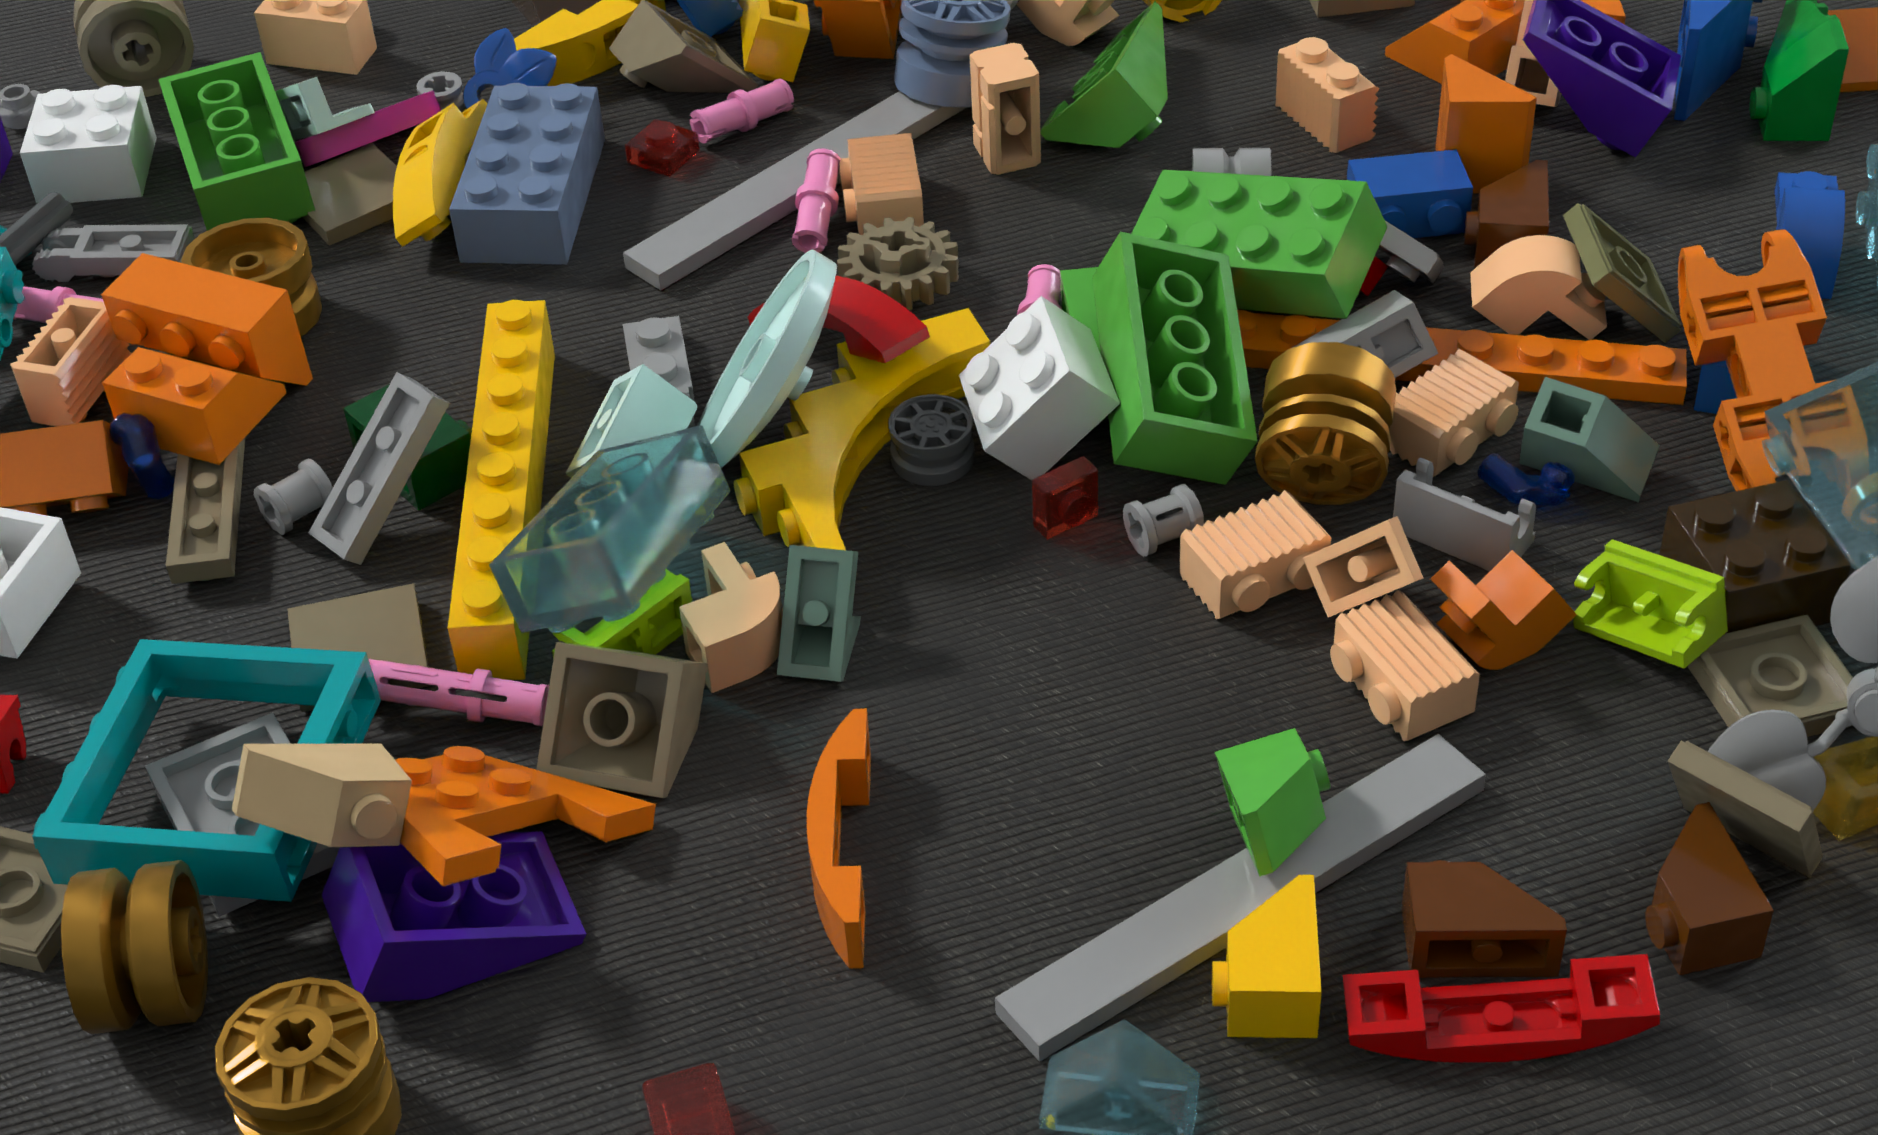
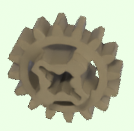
[837,217,959,311]

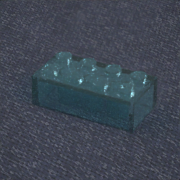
[489,425,731,633]

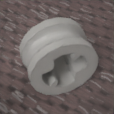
[416,71,465,111]

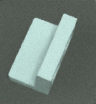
[275,77,375,140]
[566,364,697,501]

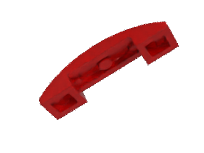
[747,276,930,363]
[1343,954,1660,1063]

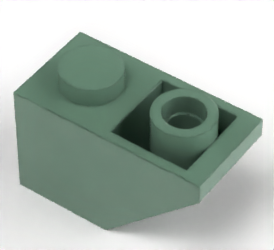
[1519,377,1660,502]

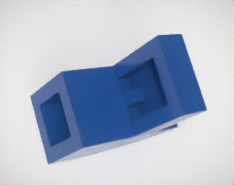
[1775,171,1845,299]

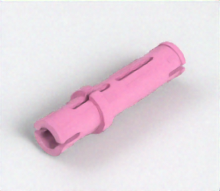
[369,659,549,726]

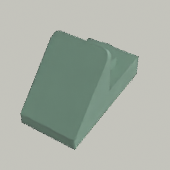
[777,545,861,682]

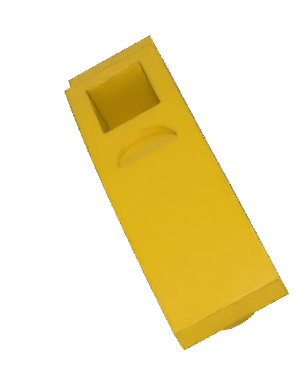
[514,0,666,86]
[393,99,487,247]

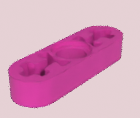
[295,90,441,167]

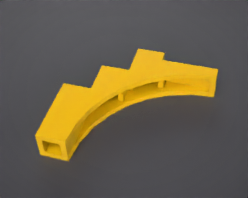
[734,308,990,550]

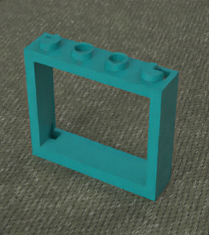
[32,639,381,902]

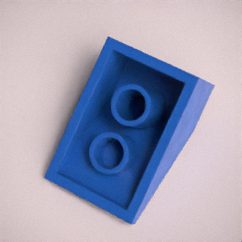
[1674,0,1763,121]

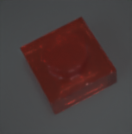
[625,119,700,177]
[1032,456,1098,540]

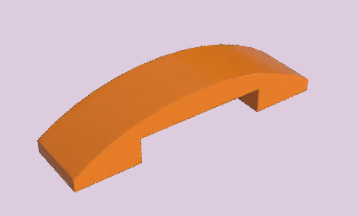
[807,708,871,969]

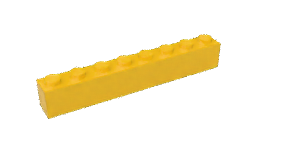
[448,300,555,680]

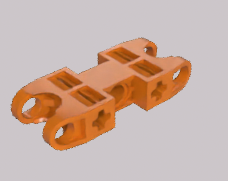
[1678,229,1867,503]

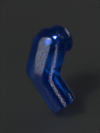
[110,413,175,499]
[1478,453,1575,506]

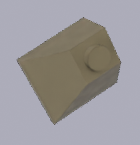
[609,0,759,93]
[536,642,708,798]

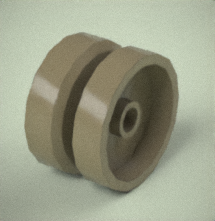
[72,0,194,97]

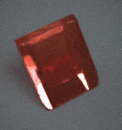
[642,1063,735,1135]

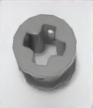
[254,458,333,535]
[1123,484,1204,557]

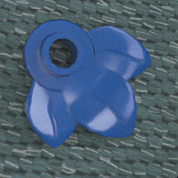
[463,28,557,108]

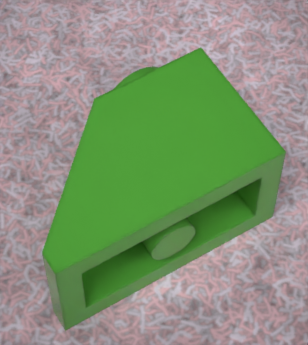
[1215,728,1331,876]

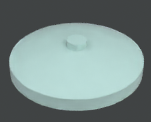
[689,249,837,472]

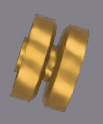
[181,218,322,336]
[61,860,208,1034]

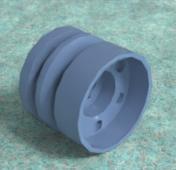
[894,0,1011,107]

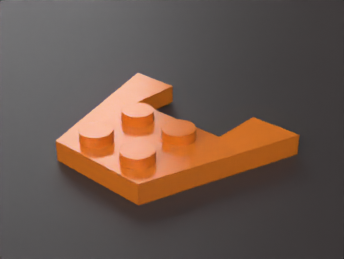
[395,746,656,886]

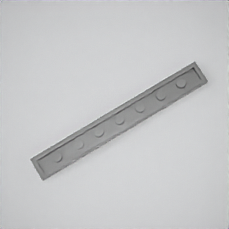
[623,91,967,291]
[995,734,1486,1062]

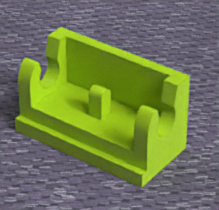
[1573,539,1728,669]
[552,561,692,659]

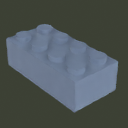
[449,83,605,265]

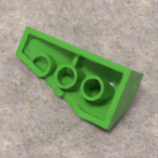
[1040,1,1168,148]

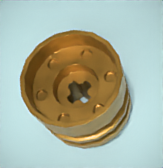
[1255,342,1396,505]
[215,977,402,1135]

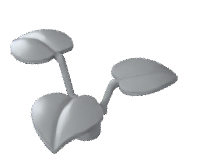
[1707,555,1878,811]

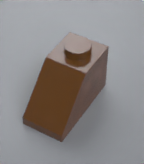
[1464,160,1549,268]
[1645,802,1774,975]
[1402,860,1567,978]

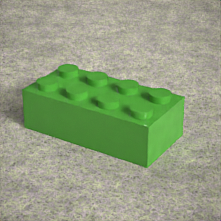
[158,52,315,231]
[1131,170,1387,319]
[1092,231,1258,485]

